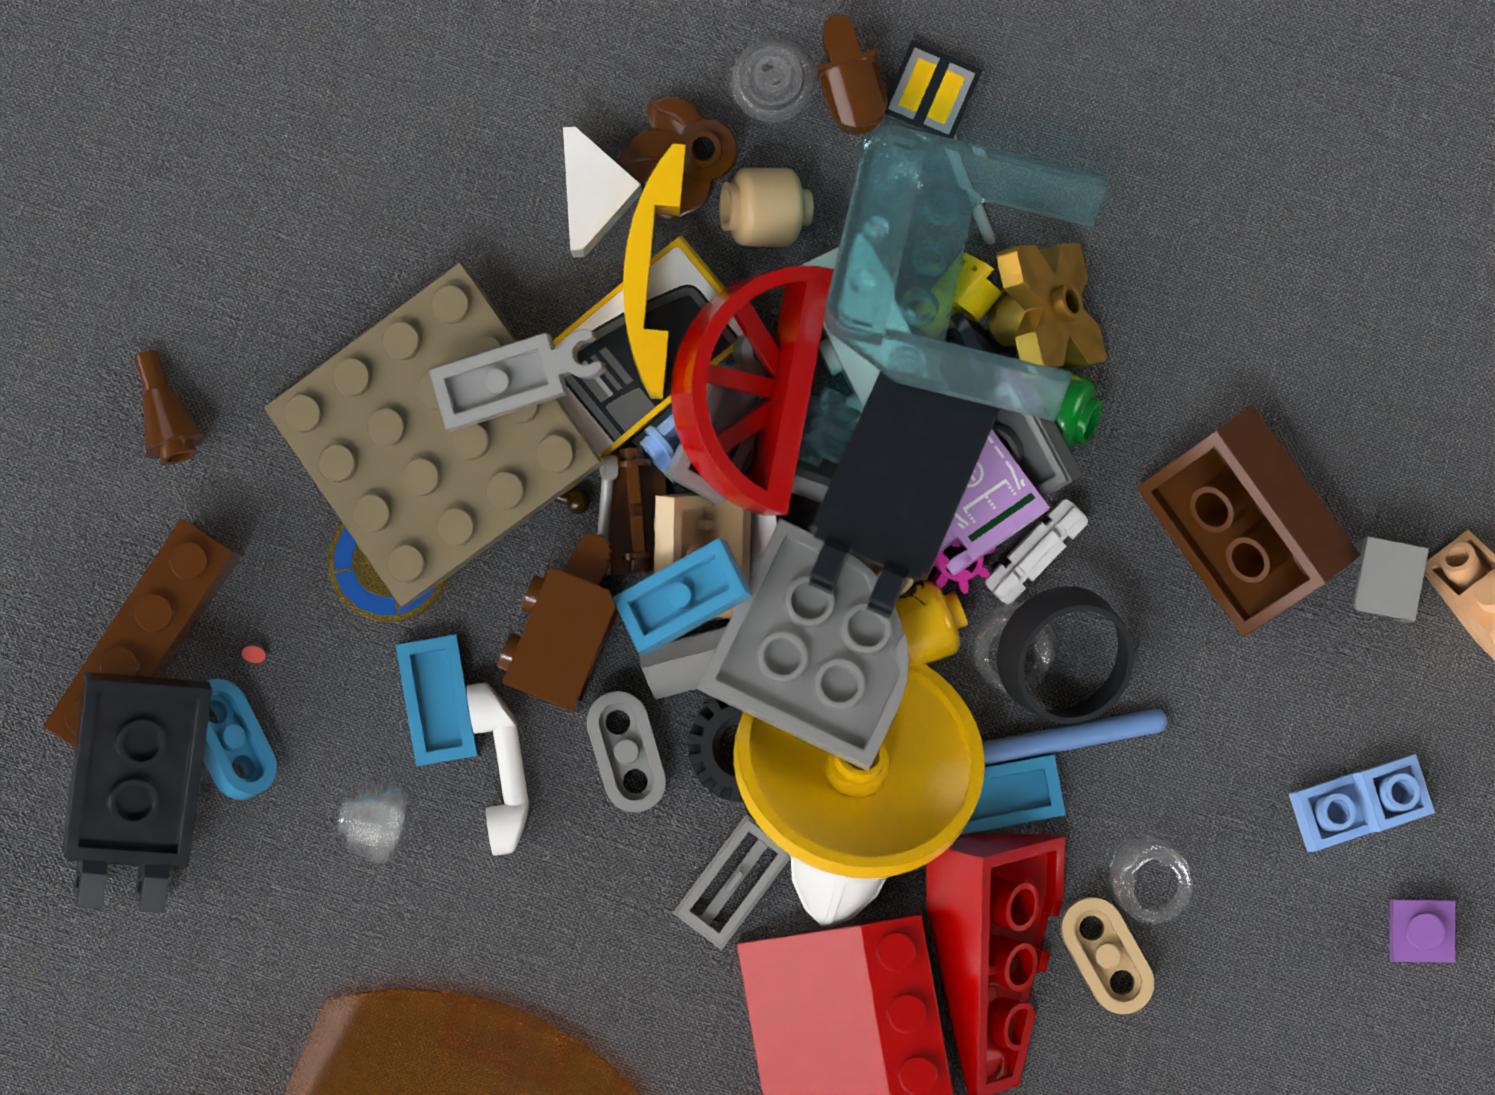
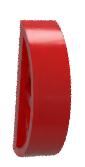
[671,266,834,516]

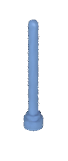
[982,709,1167,766]

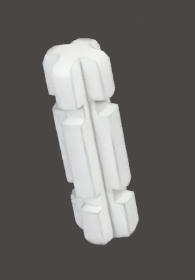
[985,499,1088,604]

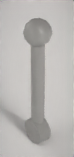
[597,455,618,578]

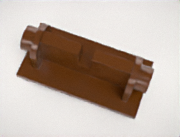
[609,447,667,576]

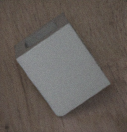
[1353,536,1429,623]

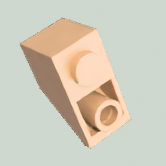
[1424,530,1495,660]

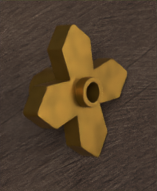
[987,243,1107,373]

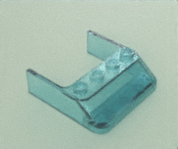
[823,125,1110,421]

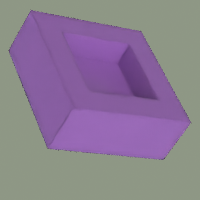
[1389,899,1455,963]

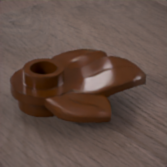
[618,96,738,220]

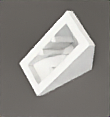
[563,127,642,258]

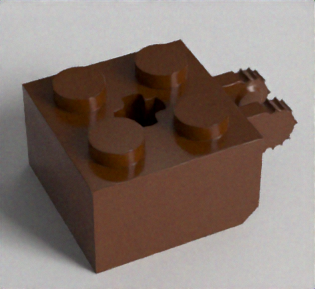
[497,533,619,712]

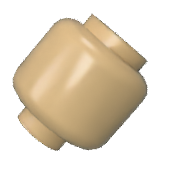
[719,167,814,247]

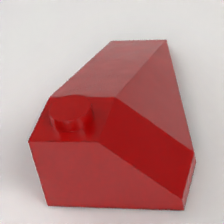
[926,833,1065,1095]

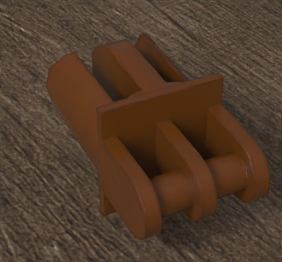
[816,14,888,135]

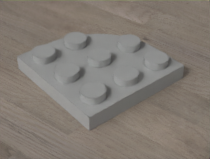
[698,519,909,771]

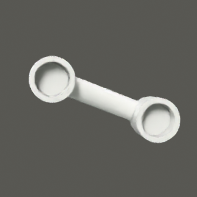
[467,682,529,856]

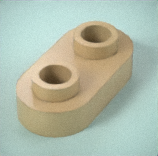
[1060,897,1154,1014]

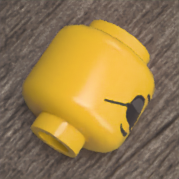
[895,580,968,665]

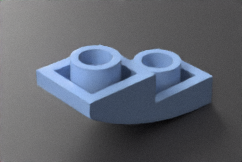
[1289,754,1435,852]

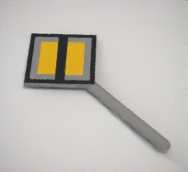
[885,40,996,245]

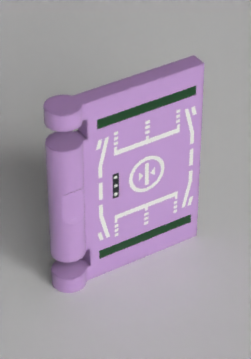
[939,389,1050,576]

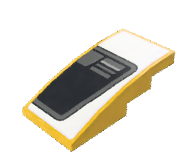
[553,236,743,494]

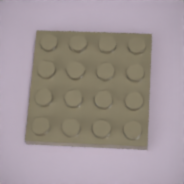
[264,262,604,608]

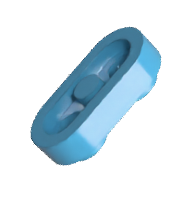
[203,679,277,800]

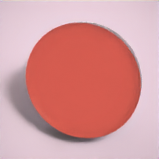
[242,642,266,663]

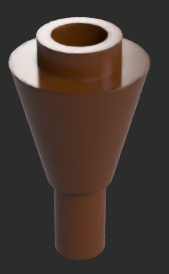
[134,350,205,465]

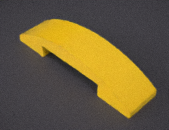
[623,144,685,400]

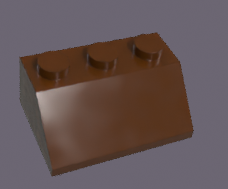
[1136,405,1361,637]

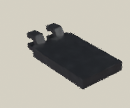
[808,361,1000,619]
[62,672,212,913]

